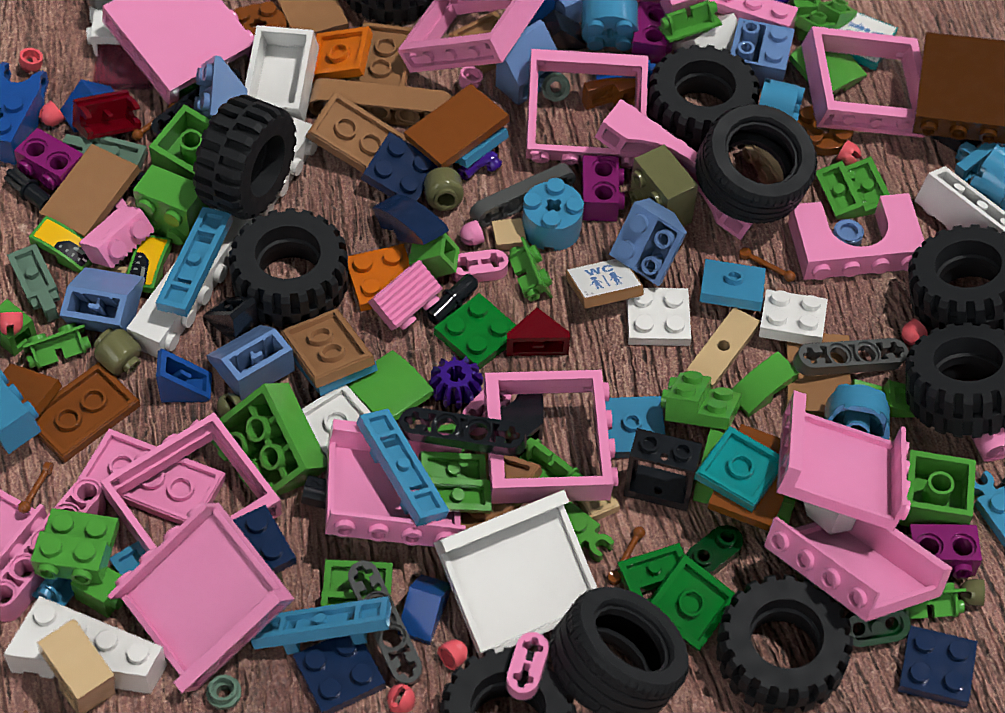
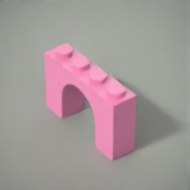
[788,193,924,280]

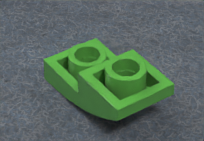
[795,0,858,33]

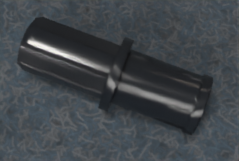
[4,168,51,211]
[425,273,478,325]

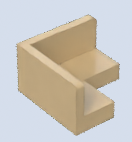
[37,619,115,713]

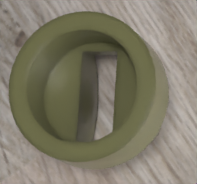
[217,392,241,418]
[960,579,985,606]

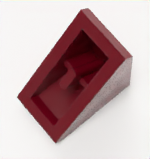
[506,307,570,356]

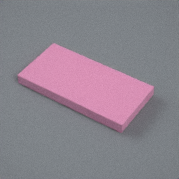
[77,429,226,525]

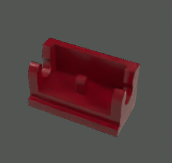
[73,89,141,140]

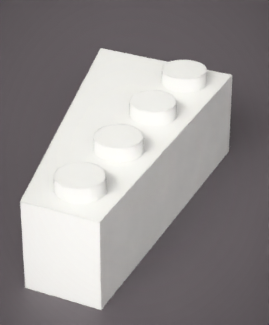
[3,596,167,694]

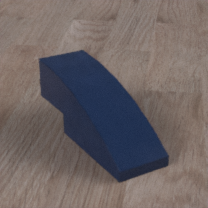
[372,194,449,245]

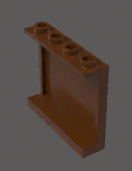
[913,32,1005,144]

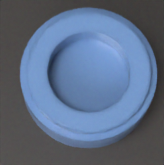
[833,219,864,246]

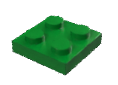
[434,293,516,370]
[649,554,735,651]

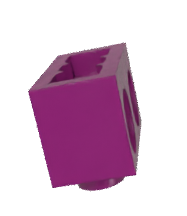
[631,1,673,64]
[14,128,83,191]
[581,155,625,221]
[906,524,982,579]

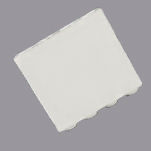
[434,490,597,658]

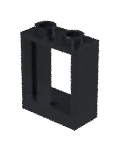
[623,428,702,512]

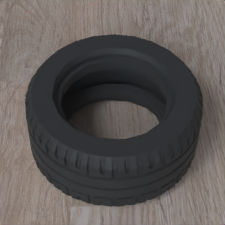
[695,104,818,224]
[549,587,689,713]

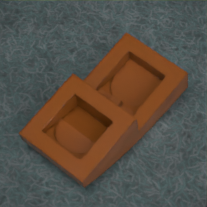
[582,77,636,110]

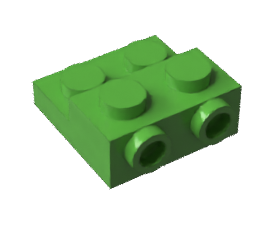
[661,371,742,430]
[30,508,120,585]

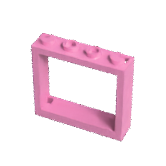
[398,0,544,73]
[801,26,924,138]
[525,49,648,168]
[484,370,618,504]
[100,413,282,552]

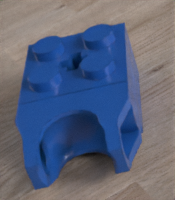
[0,62,49,165]

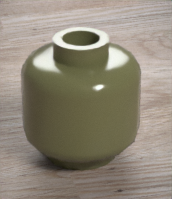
[423,167,464,211]
[93,328,142,375]

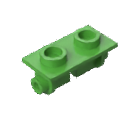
[659,0,722,43]
[508,237,553,301]
[23,323,92,369]
[519,438,583,478]
[902,583,966,619]

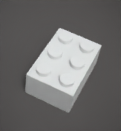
[245,25,319,121]

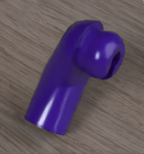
[457,151,502,180]

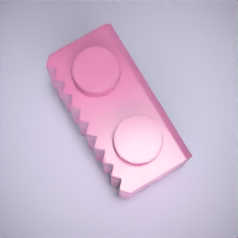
[79,204,154,268]
[368,260,443,331]

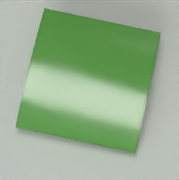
[789,47,867,95]
[816,156,890,220]
[346,350,434,421]
[418,451,492,513]
[321,559,393,620]

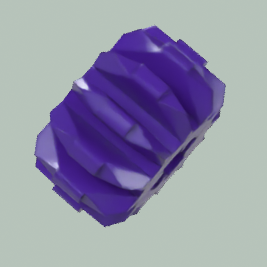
[429,354,483,410]

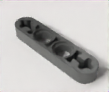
[469,163,576,228]
[793,338,908,376]
[348,560,423,686]

